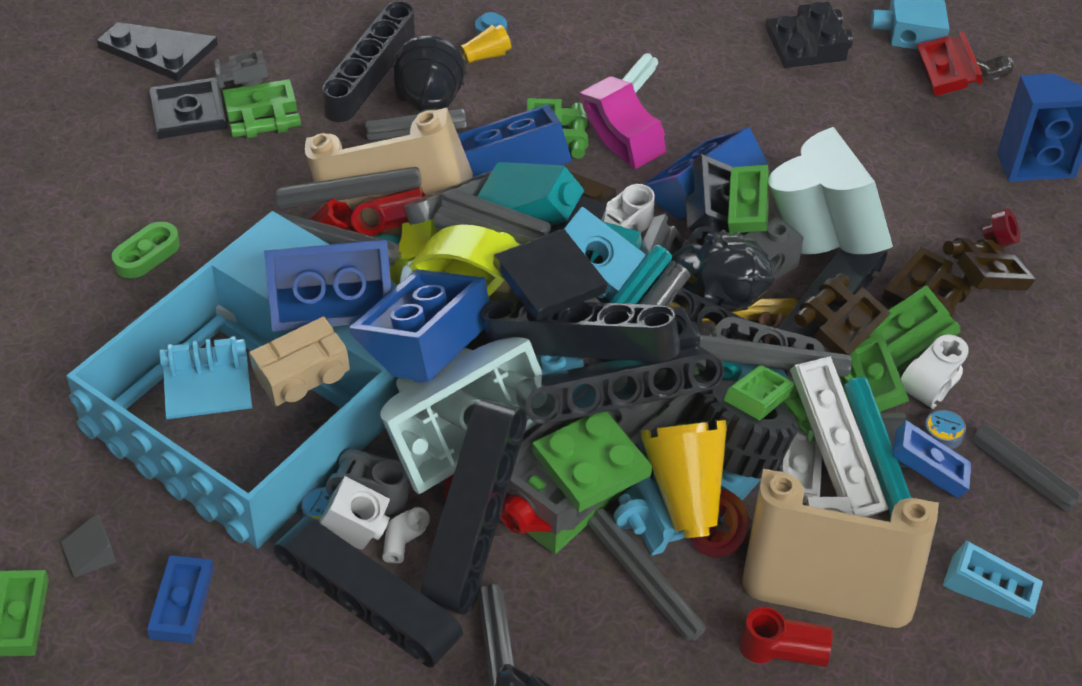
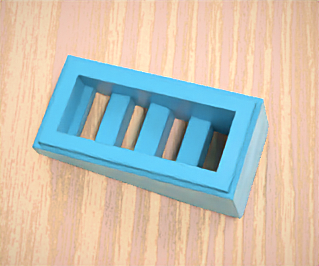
[943,540,1043,618]

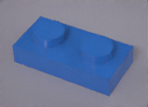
[892,420,971,499]
[147,555,214,644]

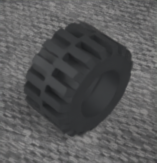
[686,380,799,479]

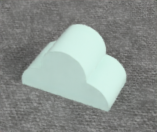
[768,127,893,254]
[380,337,547,494]

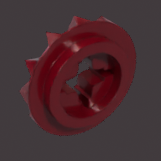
[689,489,752,558]

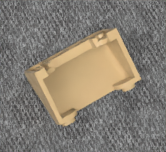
[305,108,473,237]
[742,469,939,628]

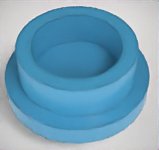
[475,12,507,34]

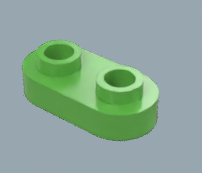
[112,222,180,279]

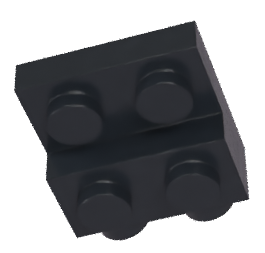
[765,2,853,68]
[686,154,749,236]

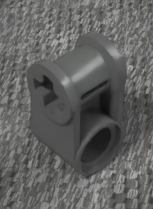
[326,449,409,515]

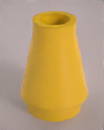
[460,25,512,64]

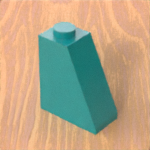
[477,162,584,226]

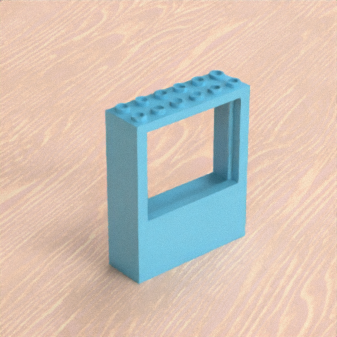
[66,211,400,549]

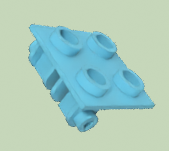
[159,336,252,419]

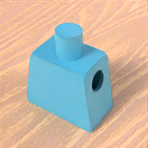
[871,0,950,50]

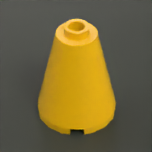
[640,420,727,538]

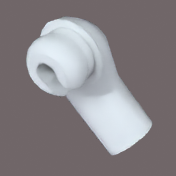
[382,507,430,563]

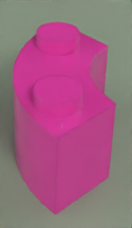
[579,76,667,169]

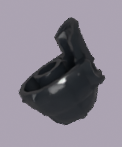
[392,35,467,111]
[668,230,775,312]

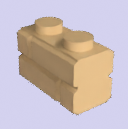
[249,316,350,407]

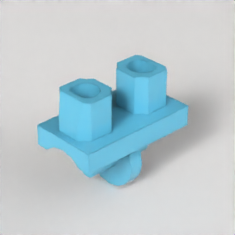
[614,477,684,556]

